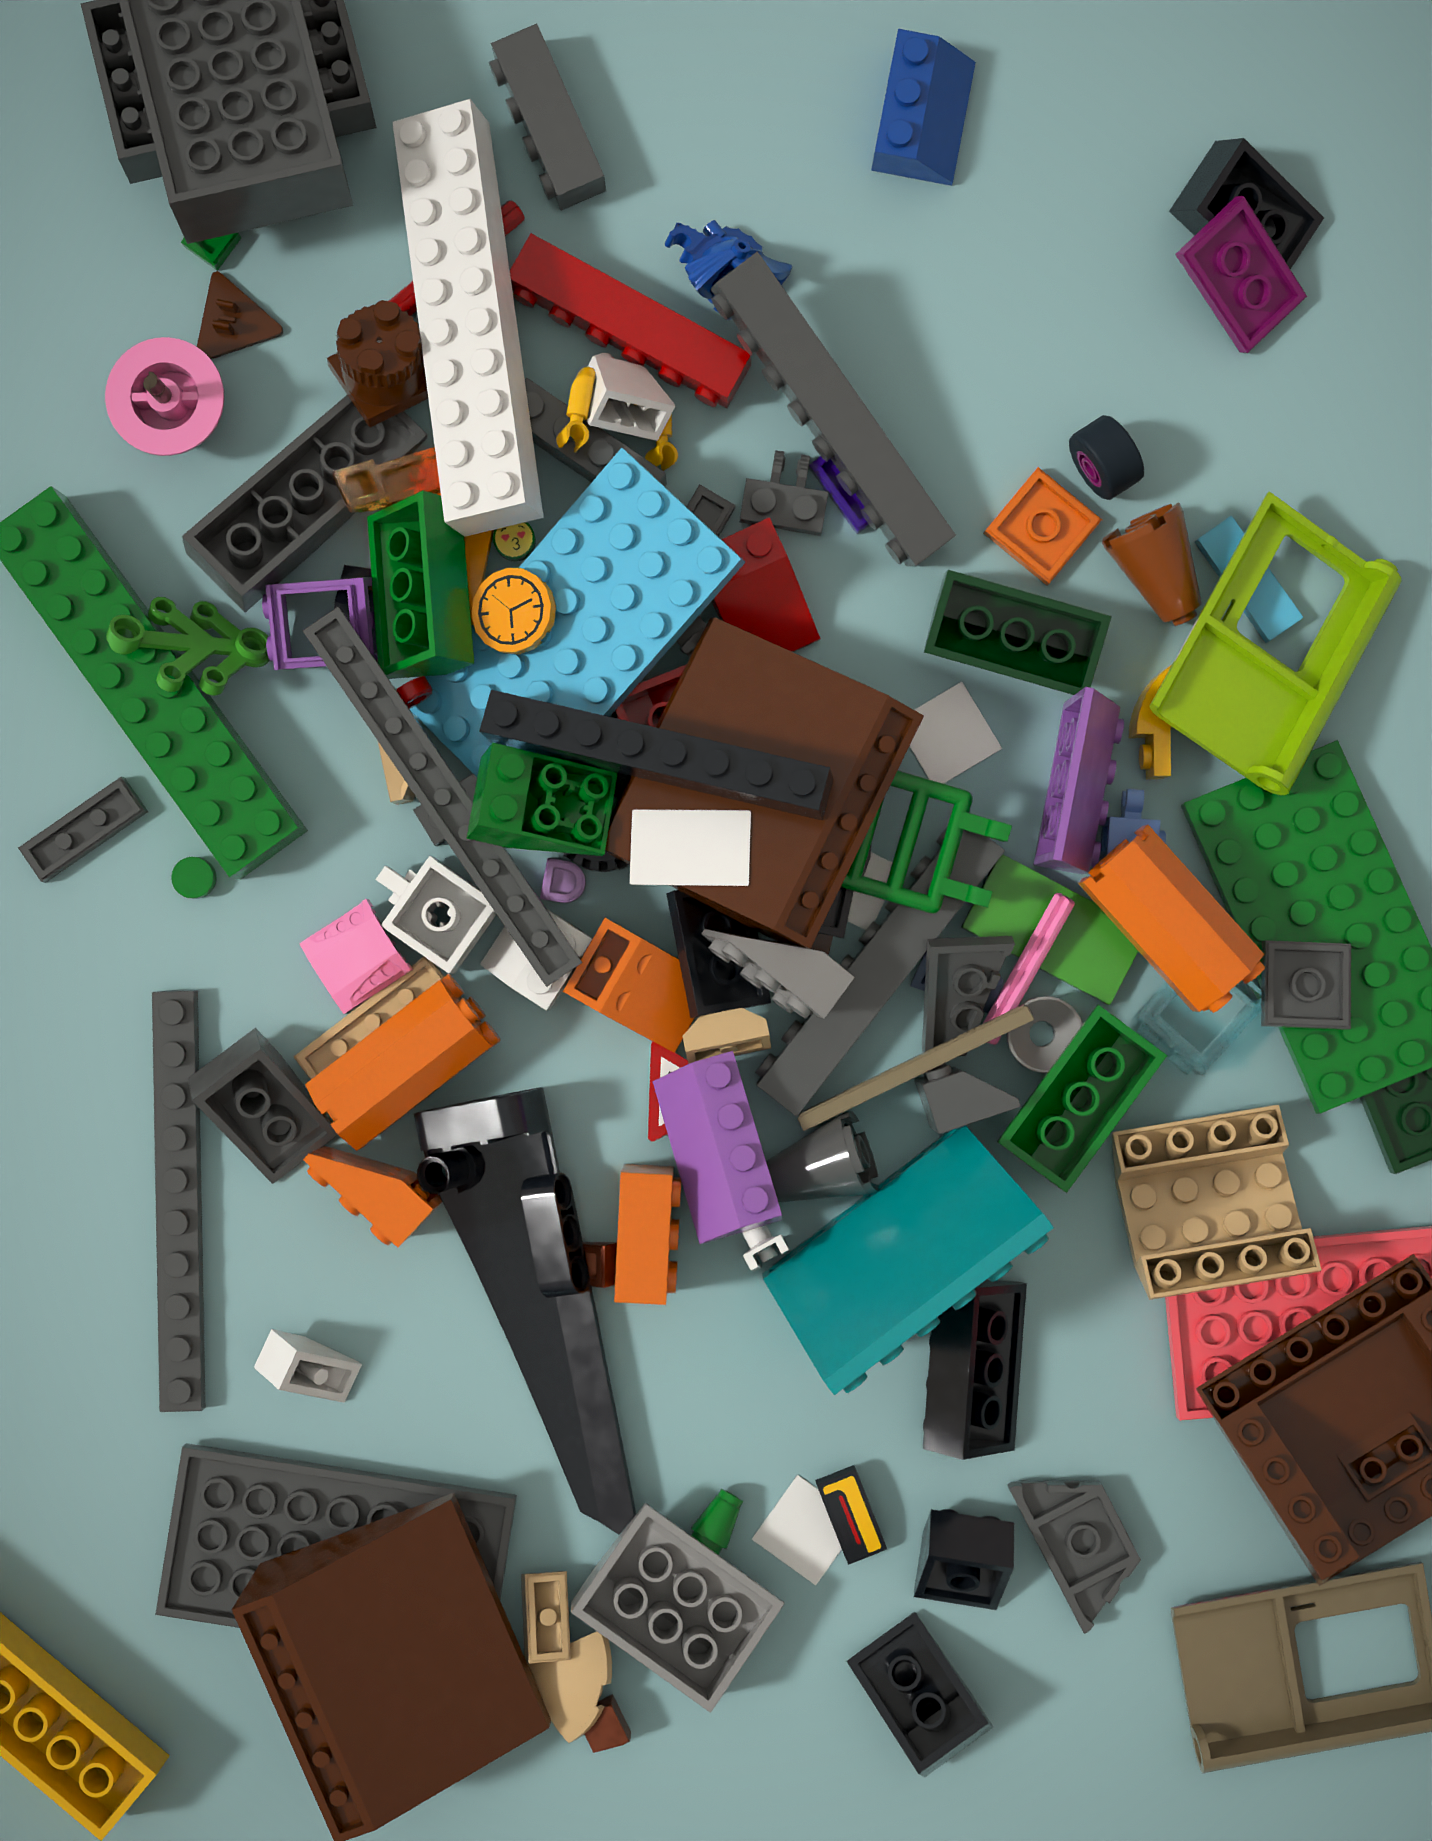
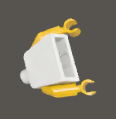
[556,353,678,471]

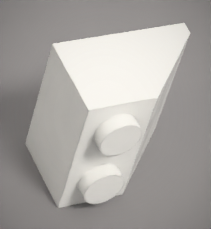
[480,907,593,1011]

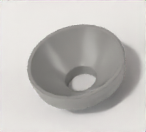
[1007,996,1083,1073]

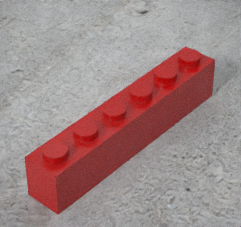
[510,233,752,408]

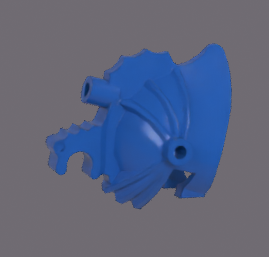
[664,220,792,320]

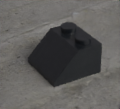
[914,1509,1014,1610]

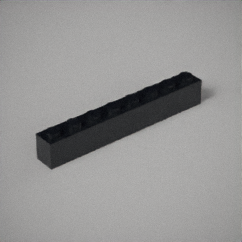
[479,690,834,821]

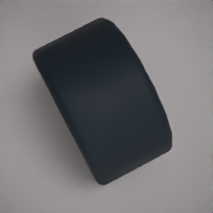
[1069,415,1144,500]

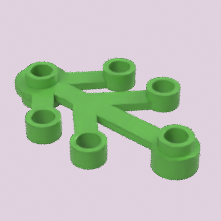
[106,597,269,696]

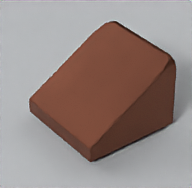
[583,1242,617,1288]
[584,1694,631,1753]

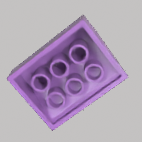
[1033,687,1124,874]

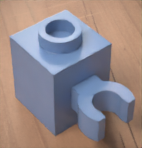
[1099,789,1166,861]

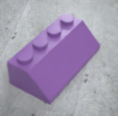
[653,1051,782,1245]

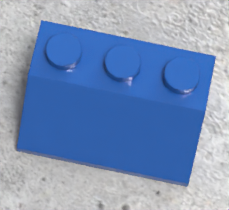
[871,29,976,186]

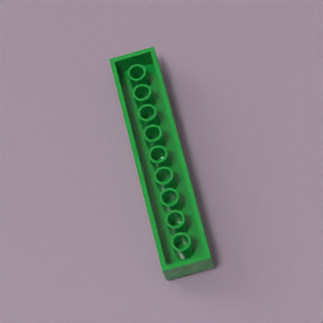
[0,486,308,880]

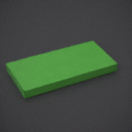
[961,854,1138,1005]

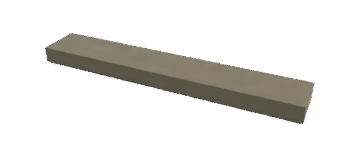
[797,1003,1034,1131]

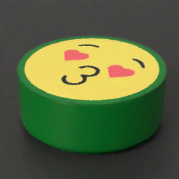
[493,522,536,562]

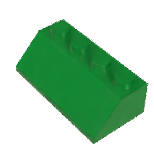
[367,490,474,679]
[997,1005,1168,1193]

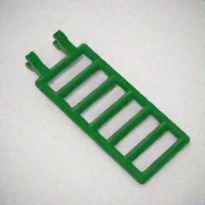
[841,770,1012,914]

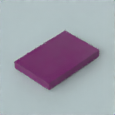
[1175,196,1307,353]

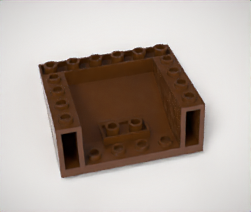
[605,617,924,949]
[1196,1254,1432,1586]
[232,1493,551,1841]

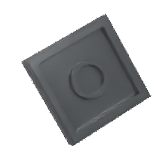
[1261,940,1351,1030]

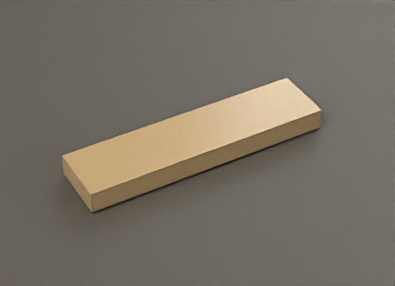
[294,957,445,1079]

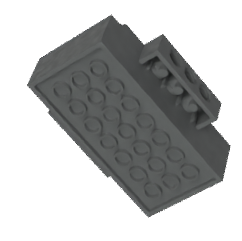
[80,0,377,244]

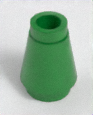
[690,1488,743,1555]

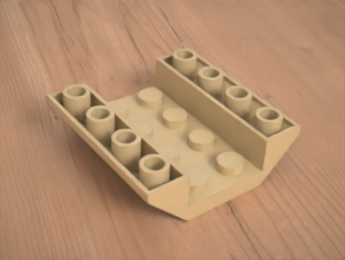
[1111,1105,1322,1300]

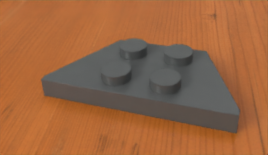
[1007,1481,1141,1634]

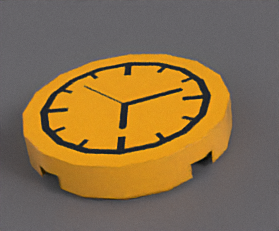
[471,568,556,655]

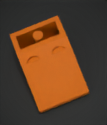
[563,918,695,1053]
[303,1146,442,1247]

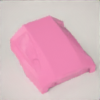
[300,899,413,1014]

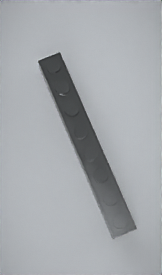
[711,251,956,566]
[755,827,1005,1117]

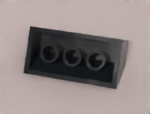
[923,1280,1027,1460]

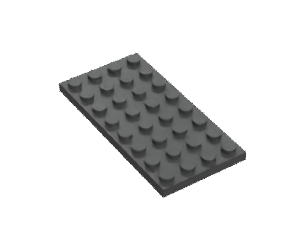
[155,1443,517,1628]

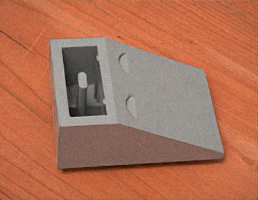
[702,929,855,1019]

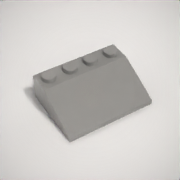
[571,1503,785,1713]

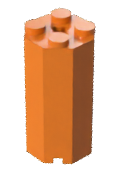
[1078,824,1265,1013]
[305,974,501,1151]

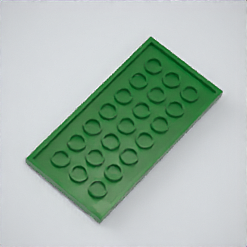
[1181,740,1432,1114]

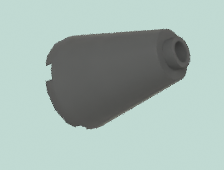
[766,1111,879,1202]

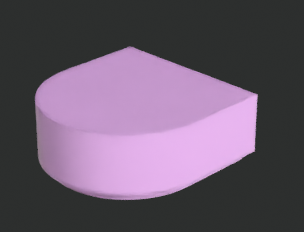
[540,858,586,903]

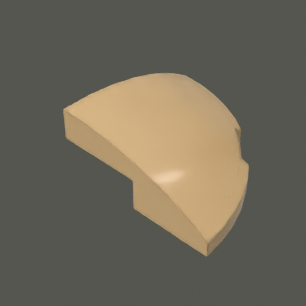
[527,1631,612,1743]

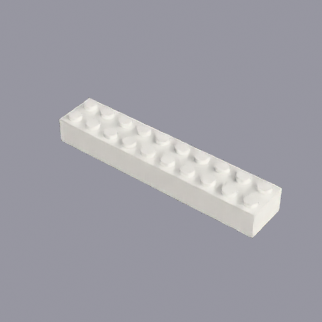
[392,99,544,537]

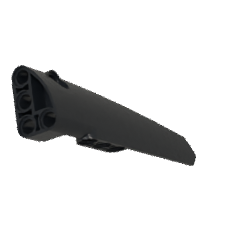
[413,1087,636,1535]

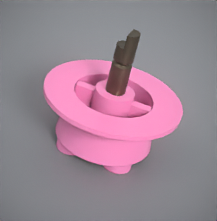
[105,337,224,456]

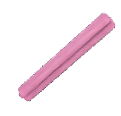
[983,893,1075,1045]

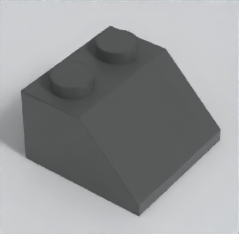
[914,1063,1021,1134]

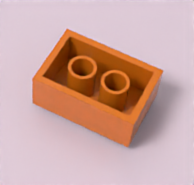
[614,1164,682,1305]

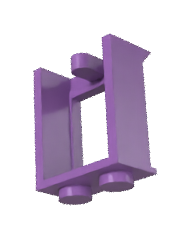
[262,577,378,670]

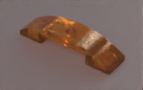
[333,447,441,513]

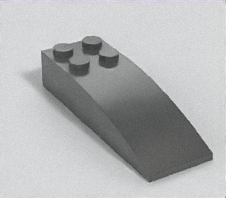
[182,395,427,612]

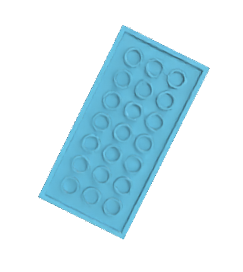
[410,448,745,777]

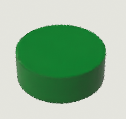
[171,857,216,899]

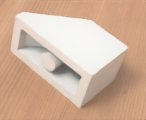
[254,1329,362,1403]

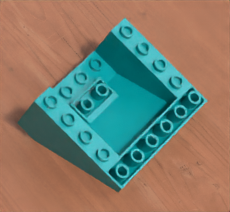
[762,1125,1054,1395]

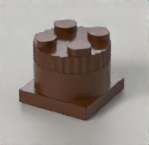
[327,300,428,428]

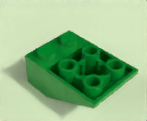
[466,742,617,856]

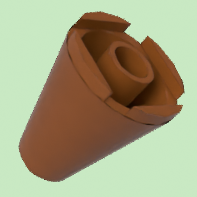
[1101,503,1202,626]

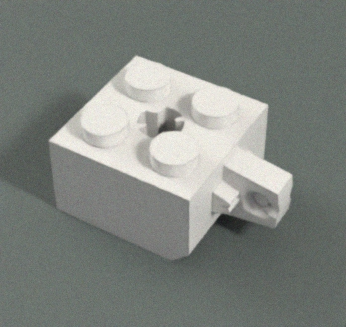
[375,856,497,974]

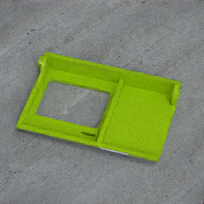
[1150,491,1402,795]

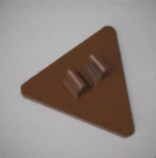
[197,271,283,359]

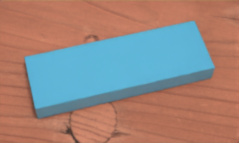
[1195,515,1304,643]

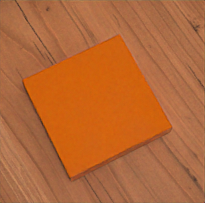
[983,467,1102,586]

